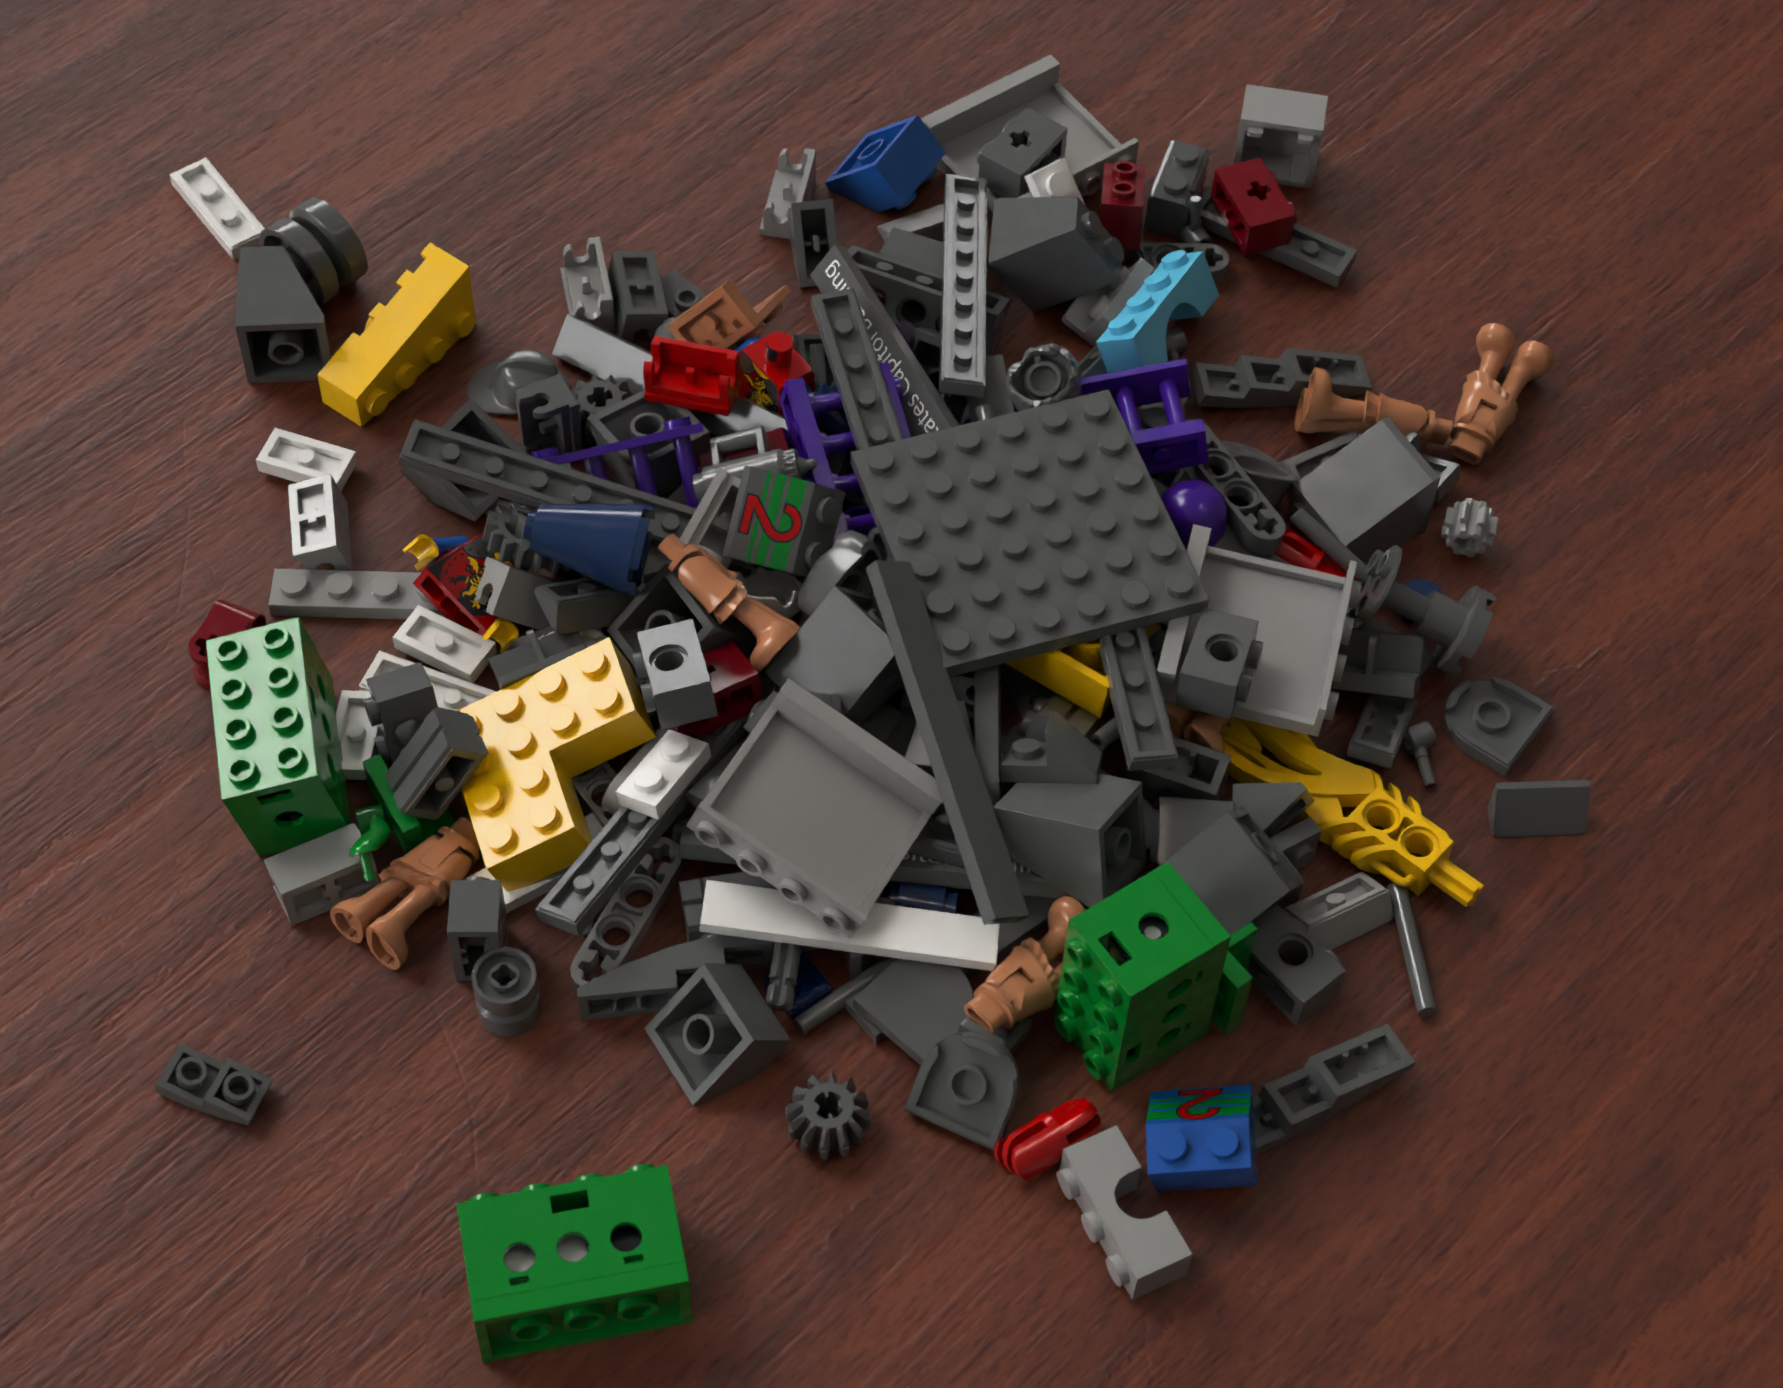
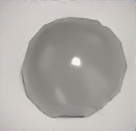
[735,566,802,619]

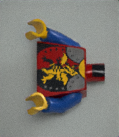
[734,332,815,416]
[402,534,519,653]

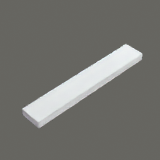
[699,880,1000,971]

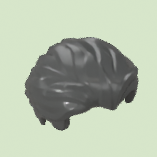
[1006,343,1082,411]

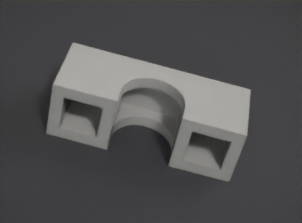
[1057,1125,1192,1300]

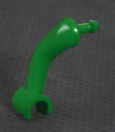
[349,804,391,882]

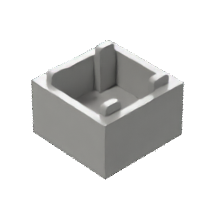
[1233,84,1328,189]

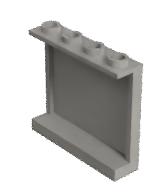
[921,54,1139,223]
[1156,524,1362,737]
[686,678,943,938]

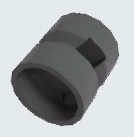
[471,947,542,1037]

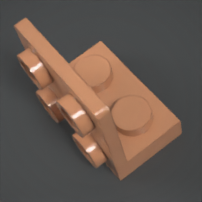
[667,279,791,350]

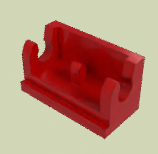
[643,336,742,416]

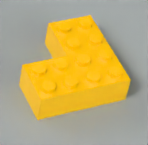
[458,637,656,892]

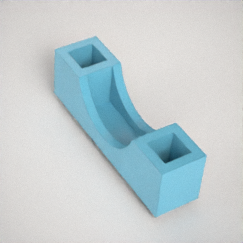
[1096,250,1219,373]

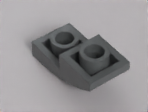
[155,1043,273,1125]

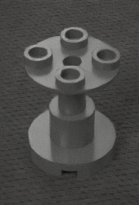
[1346,545,1496,676]

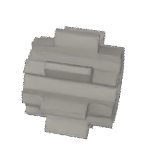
[1441,498,1499,557]

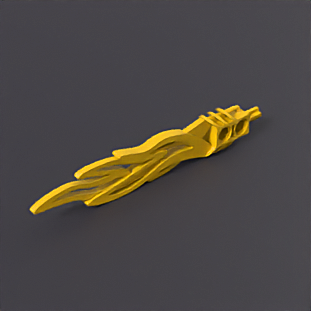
[1145,624,1484,907]

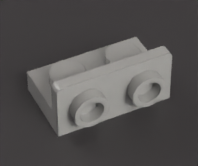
[1062,258,1155,346]

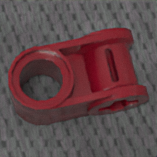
[188,599,266,690]

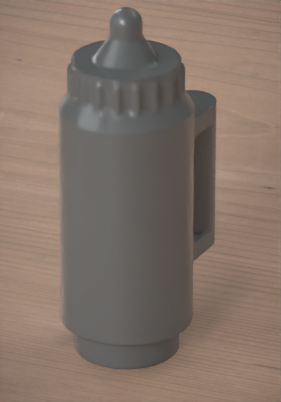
[693,426,818,504]

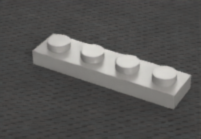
[268,568,446,620]

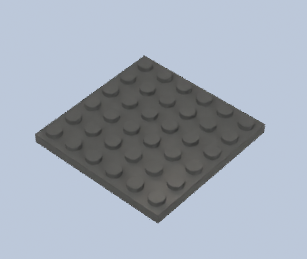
[851,389,1209,677]

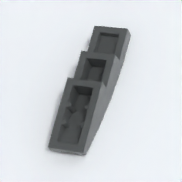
[1189,348,1372,408]
[577,934,773,1021]
[1253,1023,1416,1155]

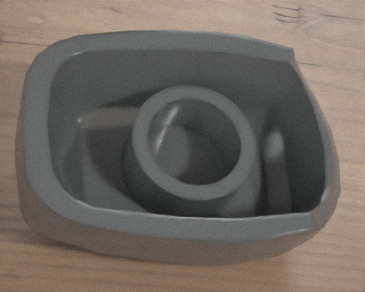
[798,530,881,618]

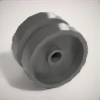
[259,197,368,307]

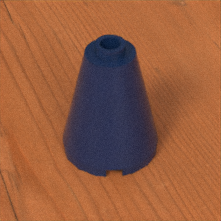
[523,503,656,596]

